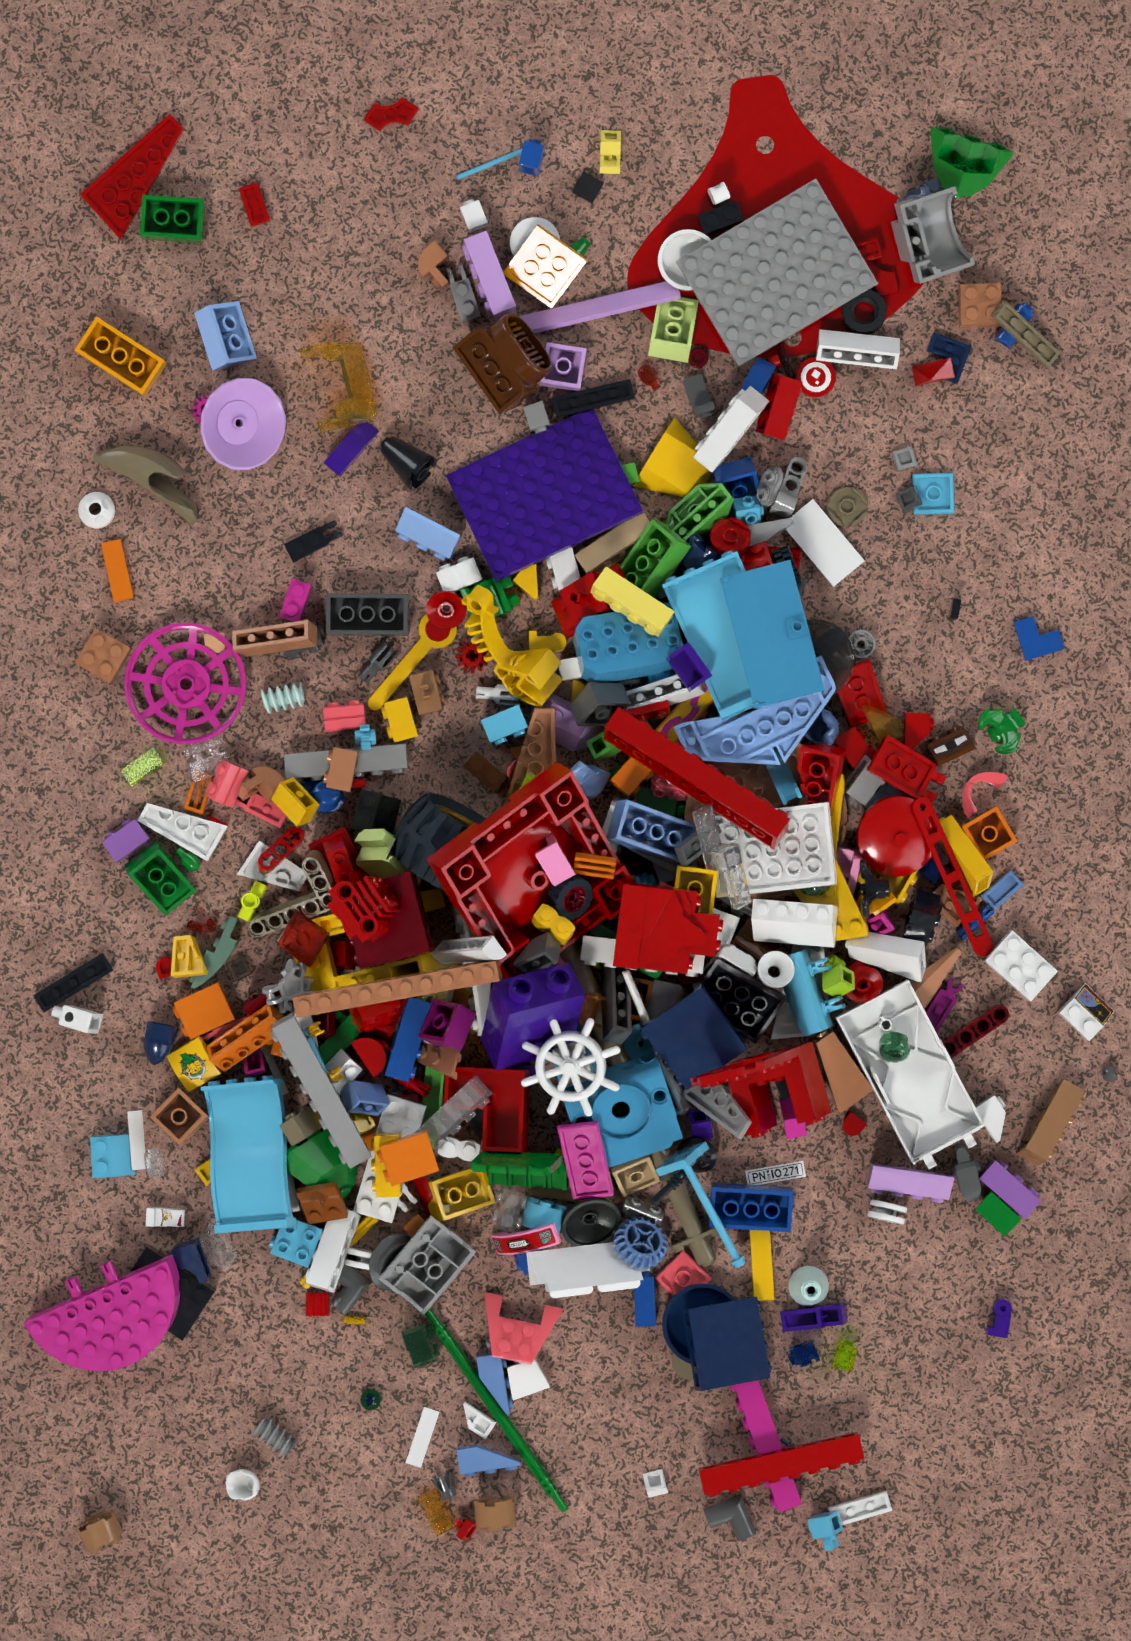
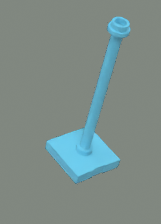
[655,1141,746,1268]

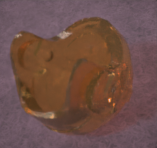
[578,992,606,1029]

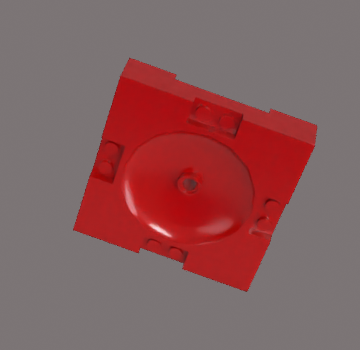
[426,762,634,979]

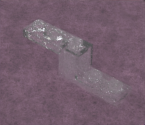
[692,805,752,910]

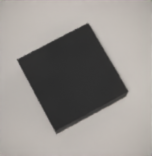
[572,171,604,204]

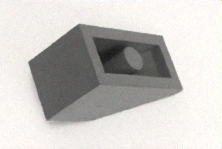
[513,932,561,974]

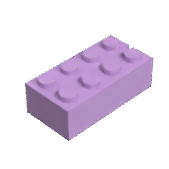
[462,231,517,321]

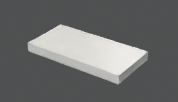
[786,499,864,587]

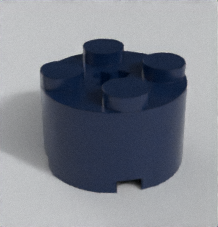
[681,533,722,569]

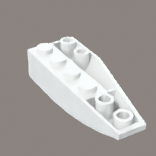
[455,912,491,1036]

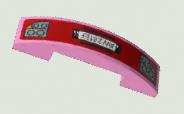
[491,1223,561,1255]

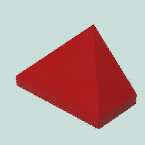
[912,357,955,386]

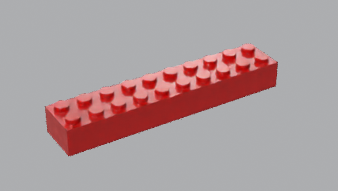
[604,707,790,850]

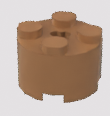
[474,1495,516,1532]
[76,1509,123,1554]

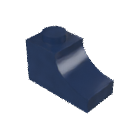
[171,1238,212,1284]

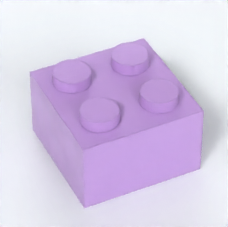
[540,342,587,391]

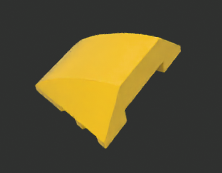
[633,418,712,498]

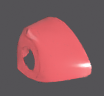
[962,772,1008,818]

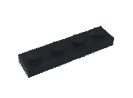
[552,379,635,418]
[33,953,114,1013]

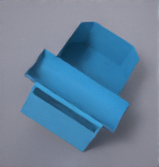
[573,602,683,684]

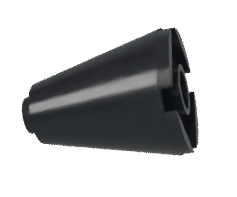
[380,436,437,490]

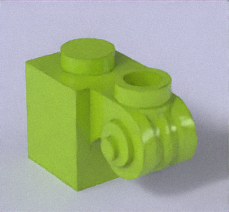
[822,954,855,998]

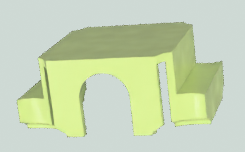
[355,829,424,884]

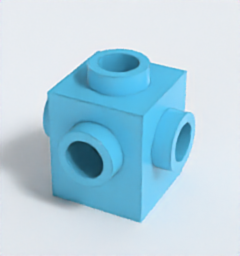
[733,496,764,525]

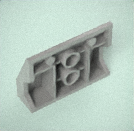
[378,1215,476,1315]

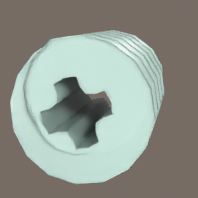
[261,681,305,714]

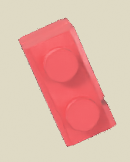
[323,700,366,732]
[206,759,249,808]

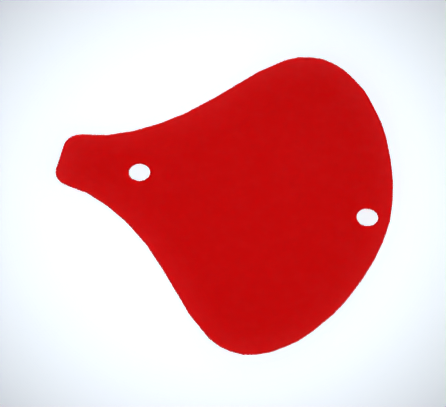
[627,75,924,358]

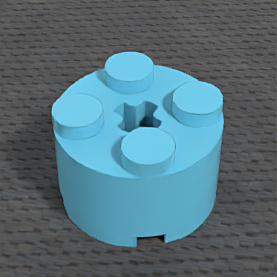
[521,1196,567,1234]

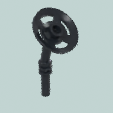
[651,1137,717,1205]

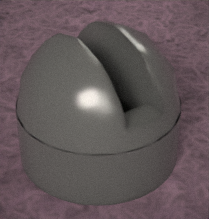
[1101,1064,1118,1082]

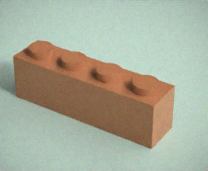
[232,620,318,658]

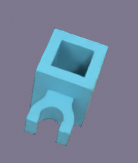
[808,1510,843,1551]

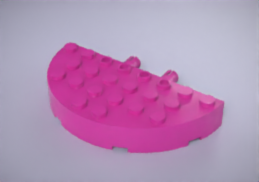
[23,1254,180,1371]

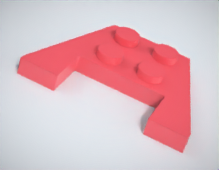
[484,1292,563,1365]

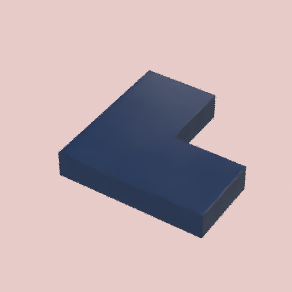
[926,332,972,384]

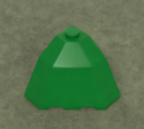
[930,127,1014,198]
[287,1129,358,1198]

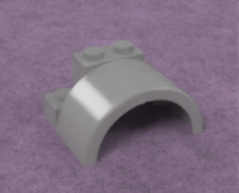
[891,187,975,284]

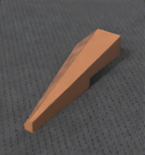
[910,947,963,1009]

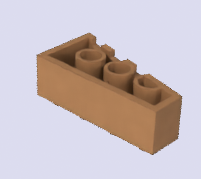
[1016,1079,1085,1166]

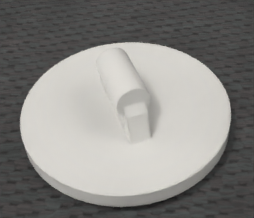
[510,217,560,256]

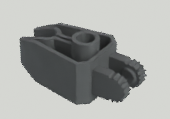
[950,1143,981,1202]

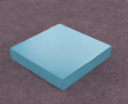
[912,473,954,515]

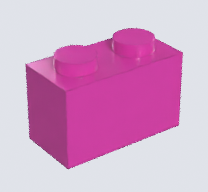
[279,579,312,622]

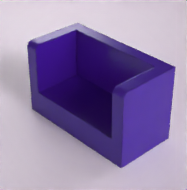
[666,642,712,692]

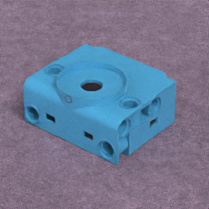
[564,1053,683,1168]

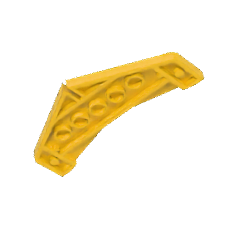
[793,774,869,941]

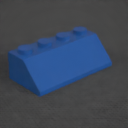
[384,997,432,1082]
[709,1182,794,1232]

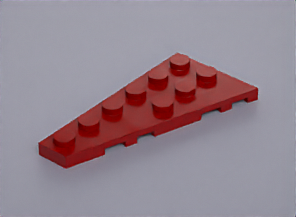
[80,114,184,240]

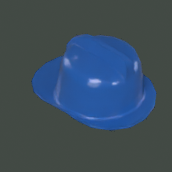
[302,781,345,812]

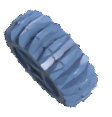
[613,1216,668,1270]

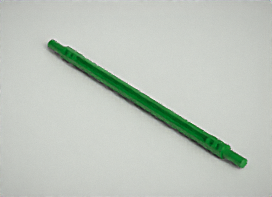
[425,1308,569,1513]

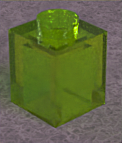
[831,1339,858,1372]

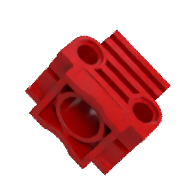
[327,876,400,943]

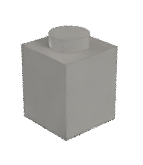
[523,401,550,434]

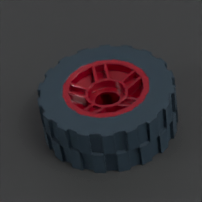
[547,874,593,920]

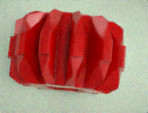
[455,640,488,674]

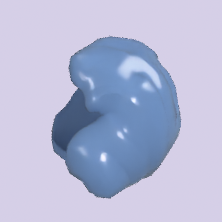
[804,709,839,745]

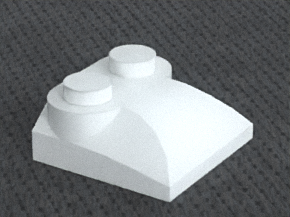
[703,944,757,976]

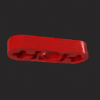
[257,827,304,873]

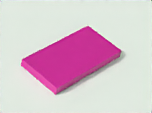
[557,1121,614,1200]

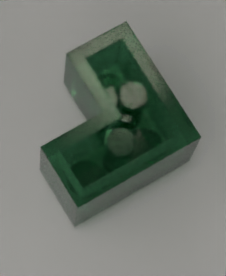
[401,1320,441,1368]

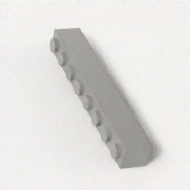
[270,1012,372,1169]

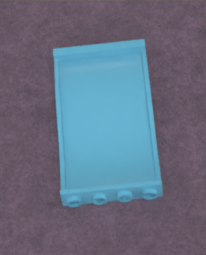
[662,550,753,721]
[201,1075,297,1234]

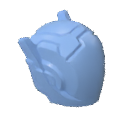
[570,760,612,799]

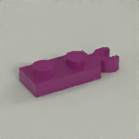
[925,978,963,1033]

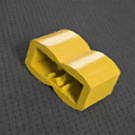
[532,904,575,945]

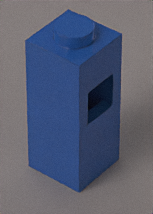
[634,1272,656,1327]

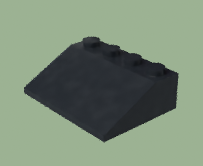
[687,957,788,1044]
[130,1245,217,1341]

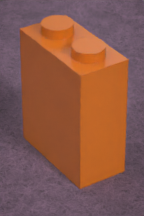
[172,982,236,1040]
[376,1129,439,1186]

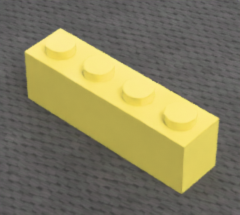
[590,567,674,637]

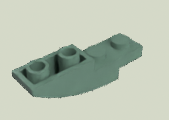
[189,916,239,989]

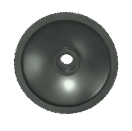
[561,1198,621,1246]

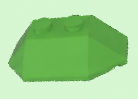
[666,483,734,542]

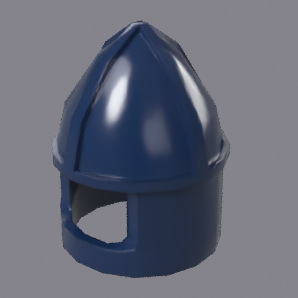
[142,1021,177,1065]

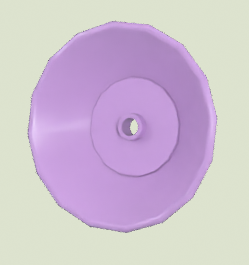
[200,378,286,470]

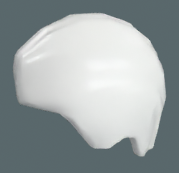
[226,1469,260,1501]

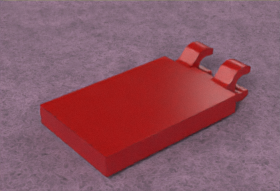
[866,735,946,802]

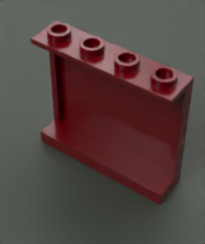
[349,871,435,970]

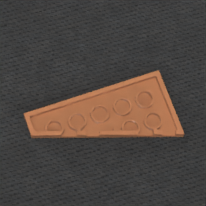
[503,707,556,806]
[415,963,471,1080]

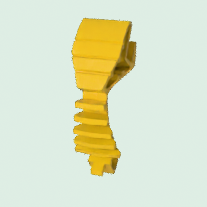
[461,585,563,707]

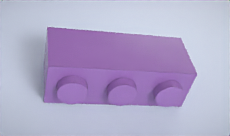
[978,1159,1041,1219]

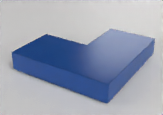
[1013,616,1065,661]

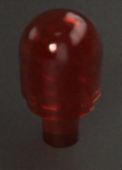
[638,365,661,391]

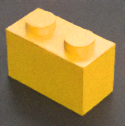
[381,696,418,742]
[271,777,320,827]

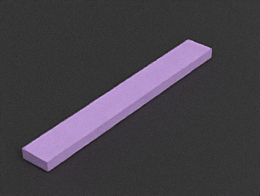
[519,282,681,334]

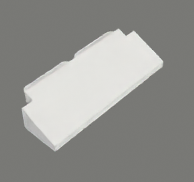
[526,1240,650,1298]

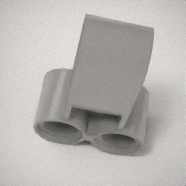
[769,457,807,519]

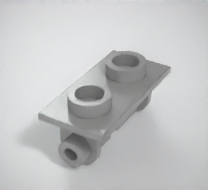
[621,1196,665,1227]

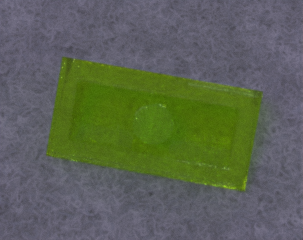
[121,747,165,786]

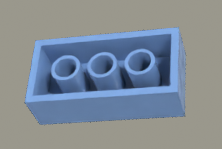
[606,799,698,865]

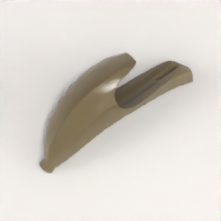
[93,445,198,526]

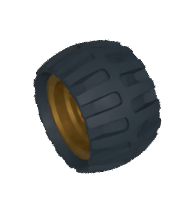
[393,792,487,890]

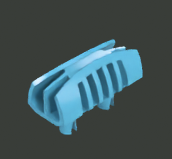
[779,949,845,1036]

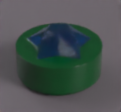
[360,1389,381,1410]

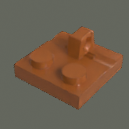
[296,1182,348,1224]

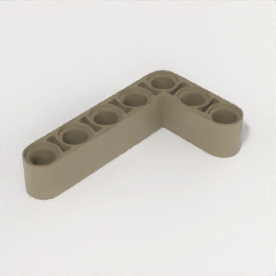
[248,850,337,937]

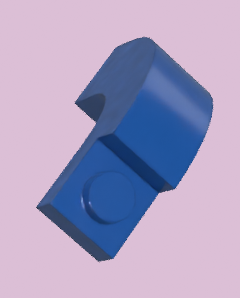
[739,357,777,395]

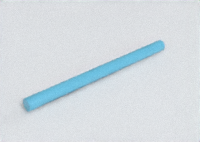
[456,148,522,180]

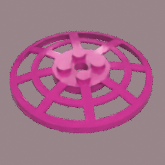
[124,623,246,745]

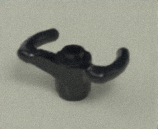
[860,859,890,920]

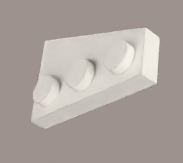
[237,841,307,891]

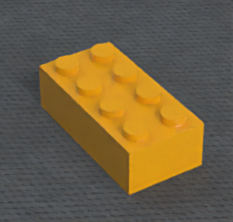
[74,316,167,397]

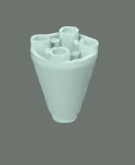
[788,1266,829,1307]

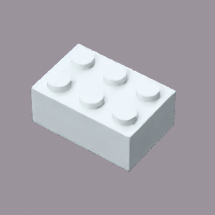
[983,930,1058,1001]

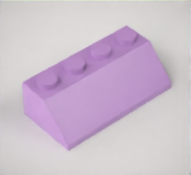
[866,1163,954,1203]

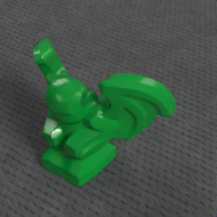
[978,707,1026,754]

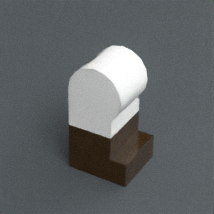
[706,182,731,209]

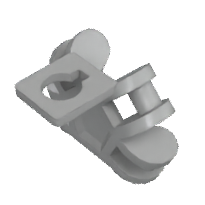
[262,959,313,1013]

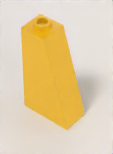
[938,815,993,897]

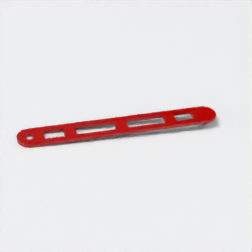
[912,797,993,957]

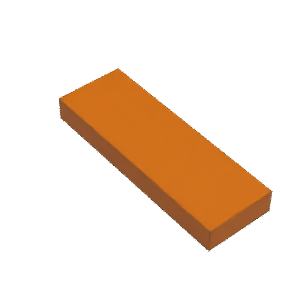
[101,539,134,603]

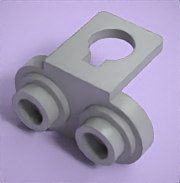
[757,466,783,506]

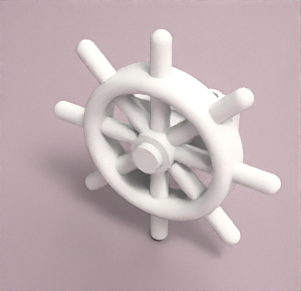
[521,1018,621,1117]

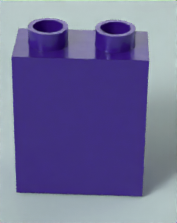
[480,962,585,1071]

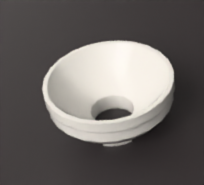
[78,492,115,529]
[757,951,795,988]

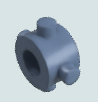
[925,177,942,194]

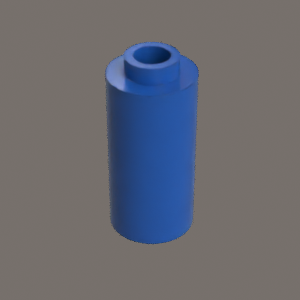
[994,303,1034,349]

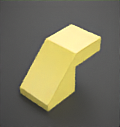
[600,130,621,174]

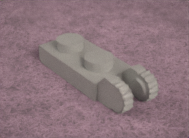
[446,263,481,323]

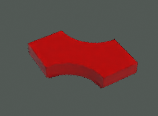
[363,97,419,132]
[866,261,899,296]

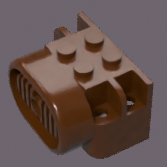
[452,313,552,414]

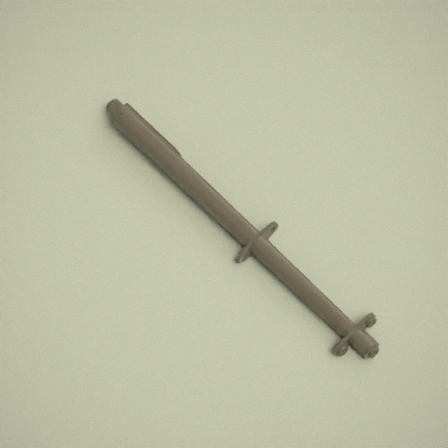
[559,939,719,1267]

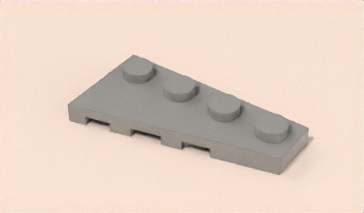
[681,1083,752,1139]

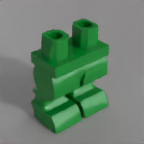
[459,576,520,618]

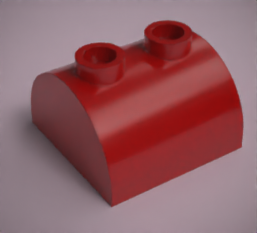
[351,1036,391,1077]

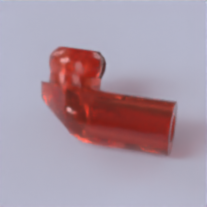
[187,918,217,933]

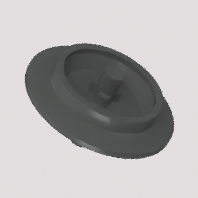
[369,1234,411,1291]

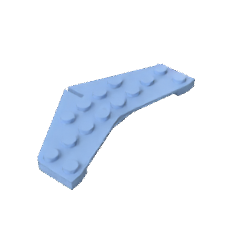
[673,656,836,765]

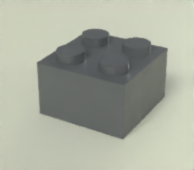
[570,682,631,727]

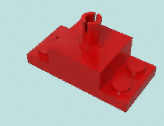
[550,564,626,638]

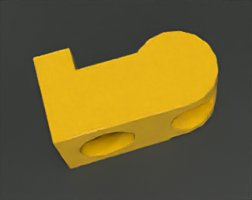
[529,631,567,652]

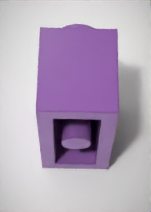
[102,818,151,863]

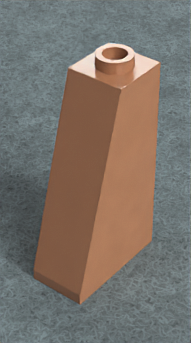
[813,1028,873,1113]

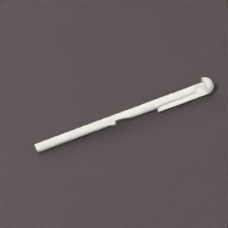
[622,970,689,1116]

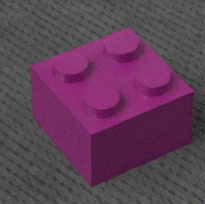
[418,999,476,1051]

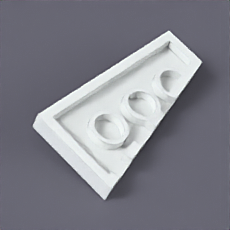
[137,803,228,861]

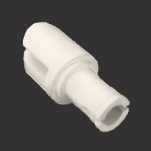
[476,684,520,706]

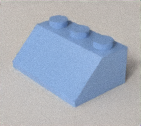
[194,301,257,371]
[395,507,461,561]

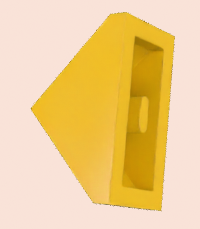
[513,564,538,600]

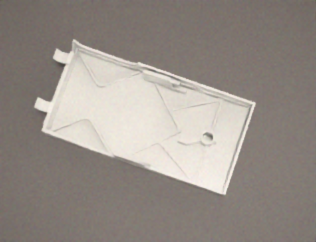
[835,979,985,1169]

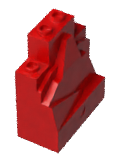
[613,881,724,974]

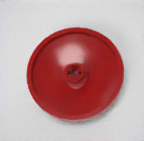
[856,795,937,877]

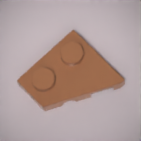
[932,884,983,927]

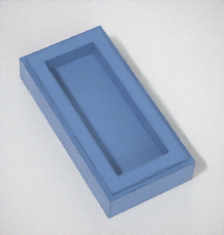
[980,869,1024,911]

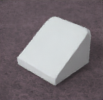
[643,1469,668,1498]

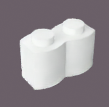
[436,556,483,593]
[438,1136,481,1161]

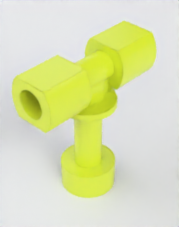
[237,880,268,922]

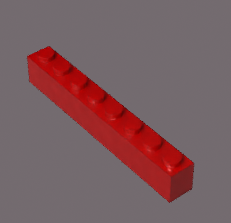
[698,1432,865,1497]

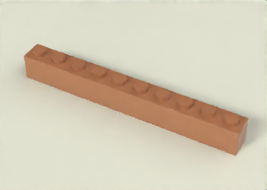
[292,960,502,1018]

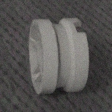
[846,630,875,659]

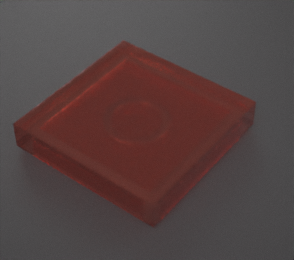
[277,911,330,967]

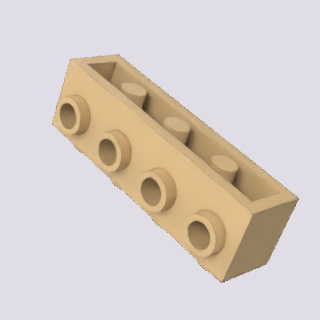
[574,512,650,575]

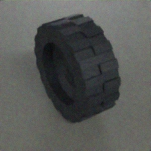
[841,289,887,335]

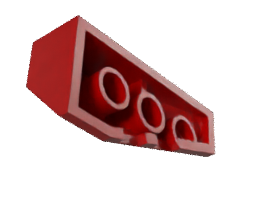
[797,744,846,816]

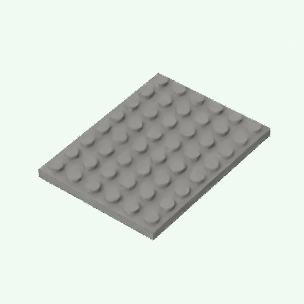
[676,179,878,367]

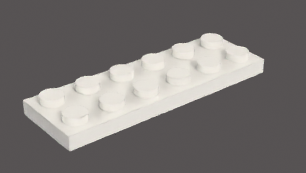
[353,1094,427,1223]

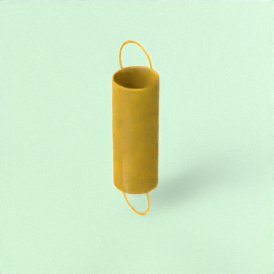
[338,1315,372,1325]

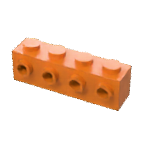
[206,1004,285,1072]

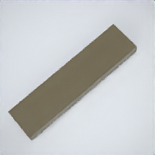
[991,300,1061,368]

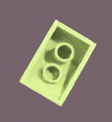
[648,297,699,363]

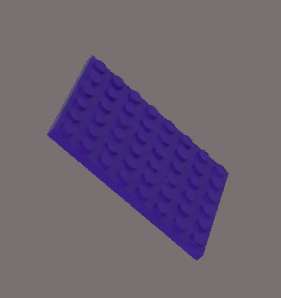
[446,409,643,582]

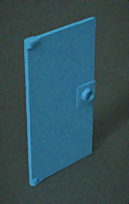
[720,560,825,709]

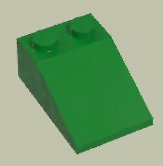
[124,840,197,916]

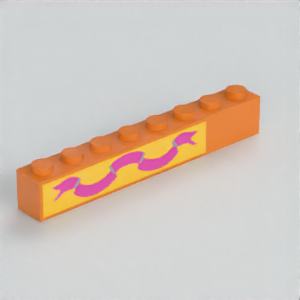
[609,682,715,797]

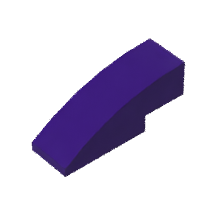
[324,418,379,477]
[780,1302,848,1332]

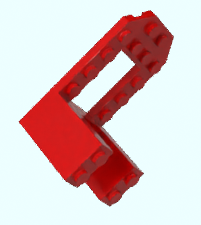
[690,1042,832,1138]

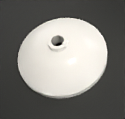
[658,229,711,291]

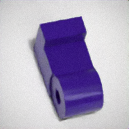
[985,1299,1012,1338]

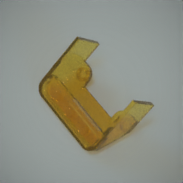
[299,341,378,433]

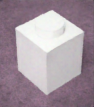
[460,199,488,233]

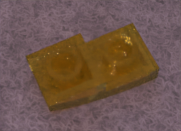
[418,1488,455,1536]

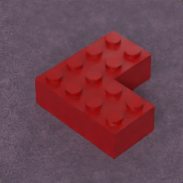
[444,1066,531,1153]

